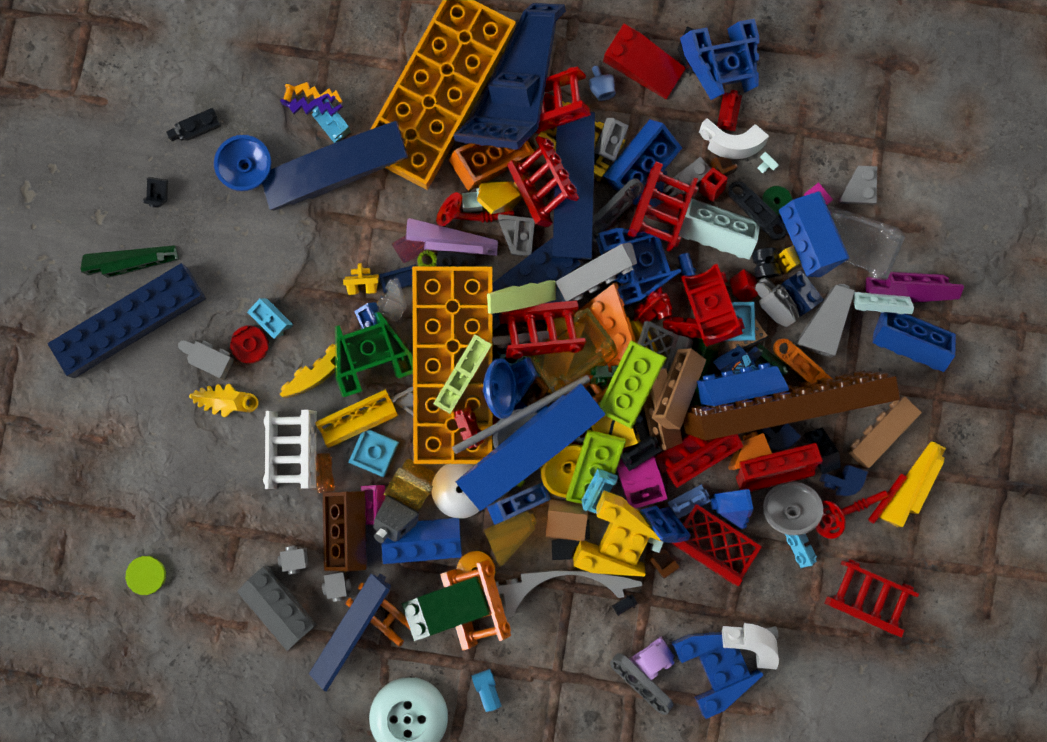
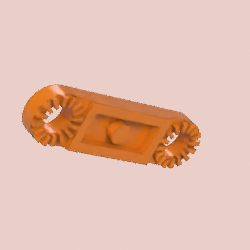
[773,338,833,383]

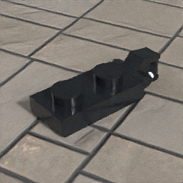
[166,108,221,141]

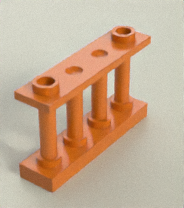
[440,559,511,650]

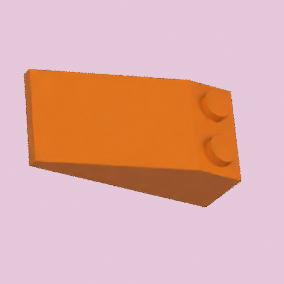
[449,141,534,192]

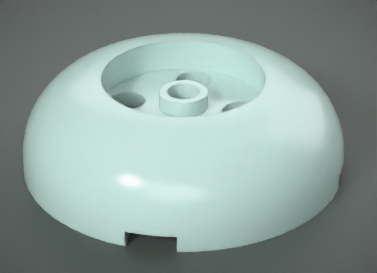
[369,677,448,742]

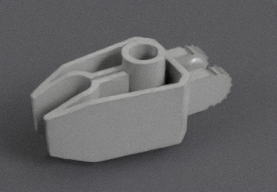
[755,277,799,327]

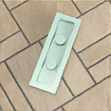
[852,292,914,314]

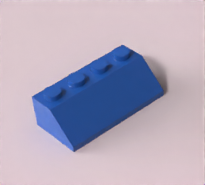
[603,119,682,205]
[779,191,850,277]
[873,312,956,372]
[697,363,789,406]
[381,518,462,564]

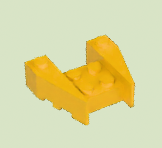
[573,490,661,577]

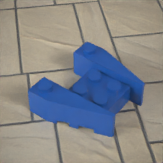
[680,19,759,100]
[596,228,681,308]
[671,632,763,719]

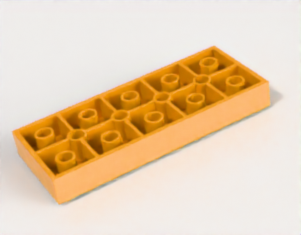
[370,0,516,190]
[412,266,493,464]

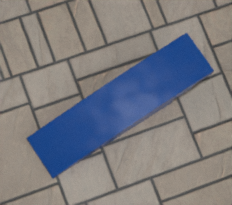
[455,383,606,511]

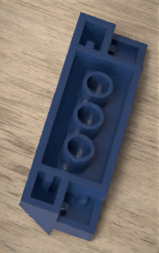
[309,573,391,692]

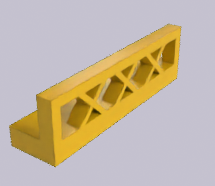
[315,389,398,448]

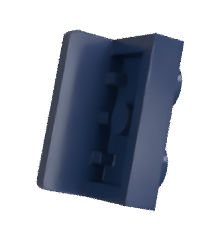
[781,270,824,317]

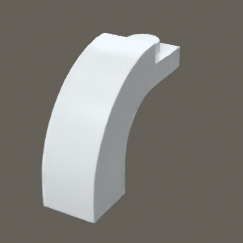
[699,118,769,159]
[722,623,779,669]

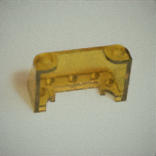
[526,307,618,393]

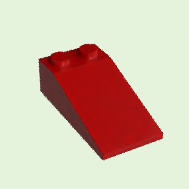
[603,23,686,100]

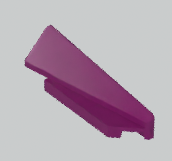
[866,272,964,303]

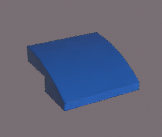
[640,506,690,543]

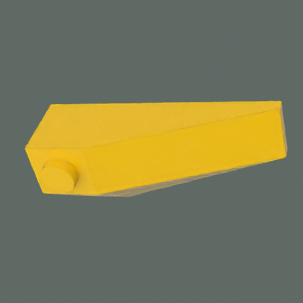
[477,181,523,214]

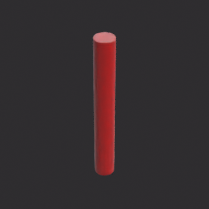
[868,474,907,524]

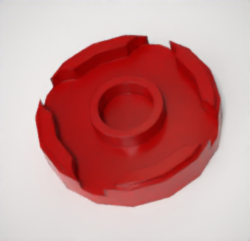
[230,326,269,364]

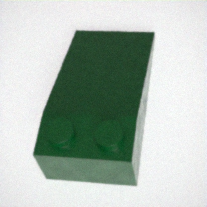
[401,576,490,641]

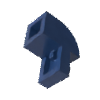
[755,423,801,451]
[819,465,868,496]

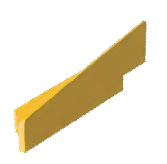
[879,442,946,527]

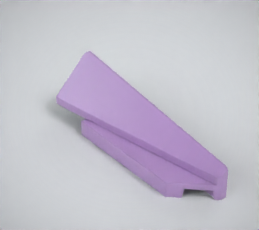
[406,218,498,256]

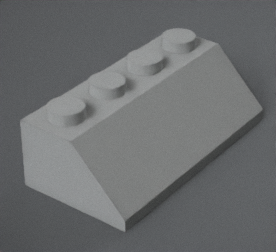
[555,242,637,301]

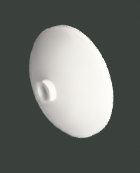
[432,464,479,518]

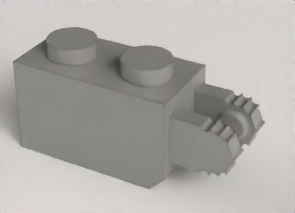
[178,340,235,380]

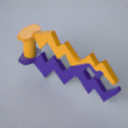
[280,82,343,117]

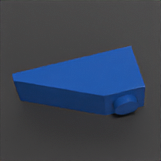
[487,482,551,525]

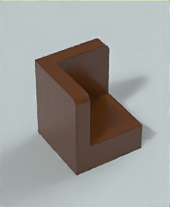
[710,157,738,176]
[648,548,679,579]

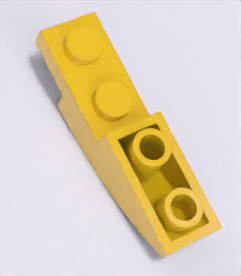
[279,344,335,398]

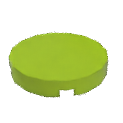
[125,556,166,595]

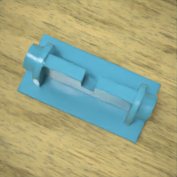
[785,534,817,568]

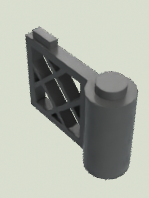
[638,321,694,374]

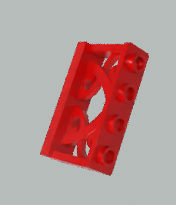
[736,443,822,492]

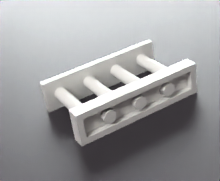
[263,410,317,489]

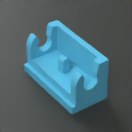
[312,98,351,143]
[247,298,293,339]
[581,468,618,514]

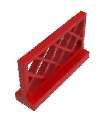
[671,504,762,587]

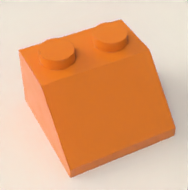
[728,431,772,470]

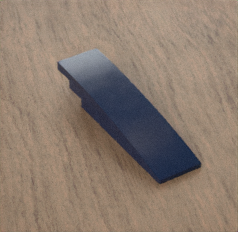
[552,112,595,259]
[262,121,408,211]

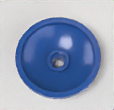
[214,135,272,191]
[483,359,517,419]

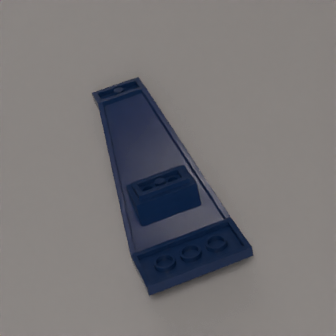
[453,3,566,150]

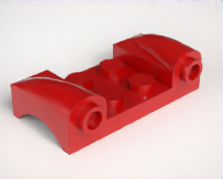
[681,264,745,346]

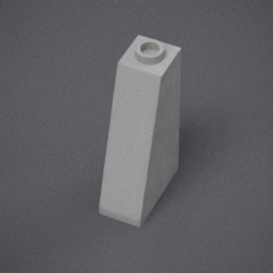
[795,284,855,358]

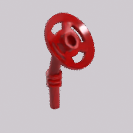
[436,192,514,226]
[815,490,889,539]

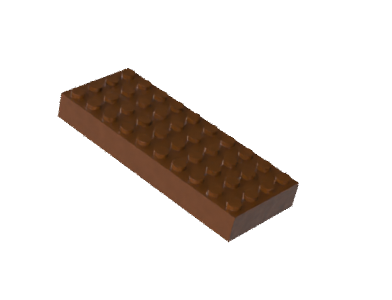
[684,370,900,441]

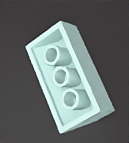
[679,198,760,259]

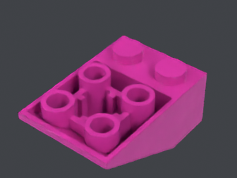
[617,444,667,508]

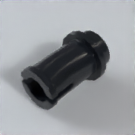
[612,594,638,616]

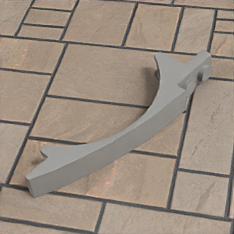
[484,570,642,617]

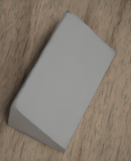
[594,118,629,161]

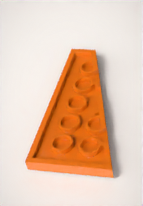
[575,282,637,369]

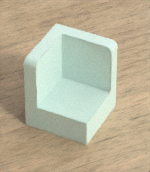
[462,188,483,213]

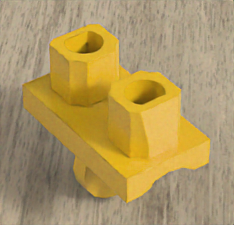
[343,263,380,295]

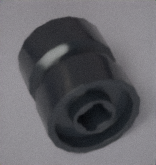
[752,247,781,279]

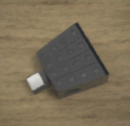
[373,495,419,543]

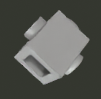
[278,545,309,574]
[322,571,352,602]

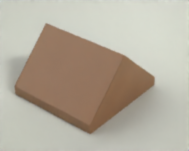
[546,499,588,541]

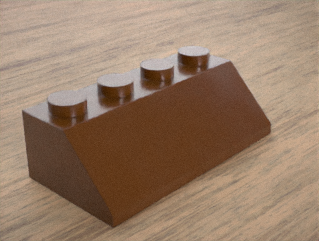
[323,491,367,571]

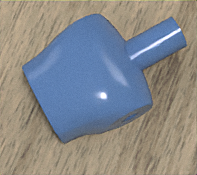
[589,66,616,101]

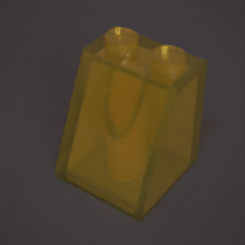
[484,511,537,567]

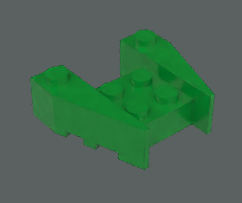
[335,312,413,397]

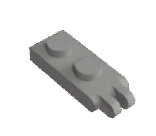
[663,157,711,197]

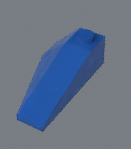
[711,489,753,529]

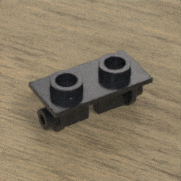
[436,251,476,266]
[620,436,662,471]

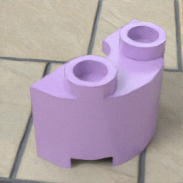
[629,637,675,680]

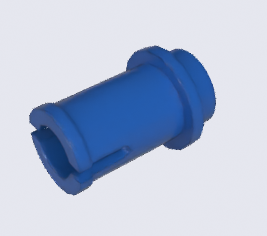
[678,253,696,276]

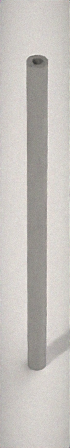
[452,375,590,454]

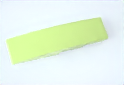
[487,280,556,314]
[433,335,492,414]

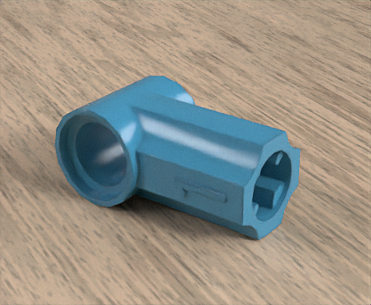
[471,669,502,712]

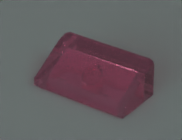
[392,235,426,263]

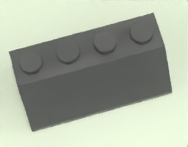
[237,565,317,651]

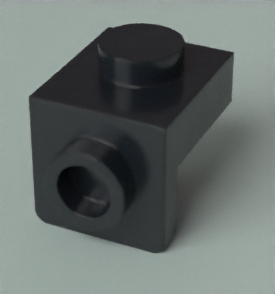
[143,177,168,208]

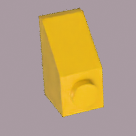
[776,245,801,274]

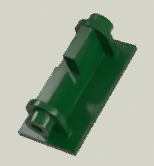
[754,344,790,377]
[590,365,618,386]

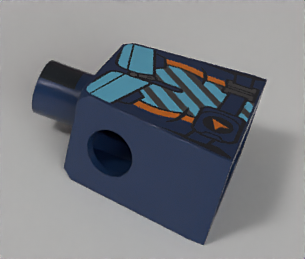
[713,346,763,373]

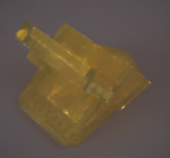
[384,459,435,512]

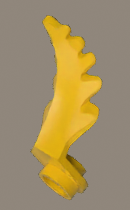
[189,384,258,417]

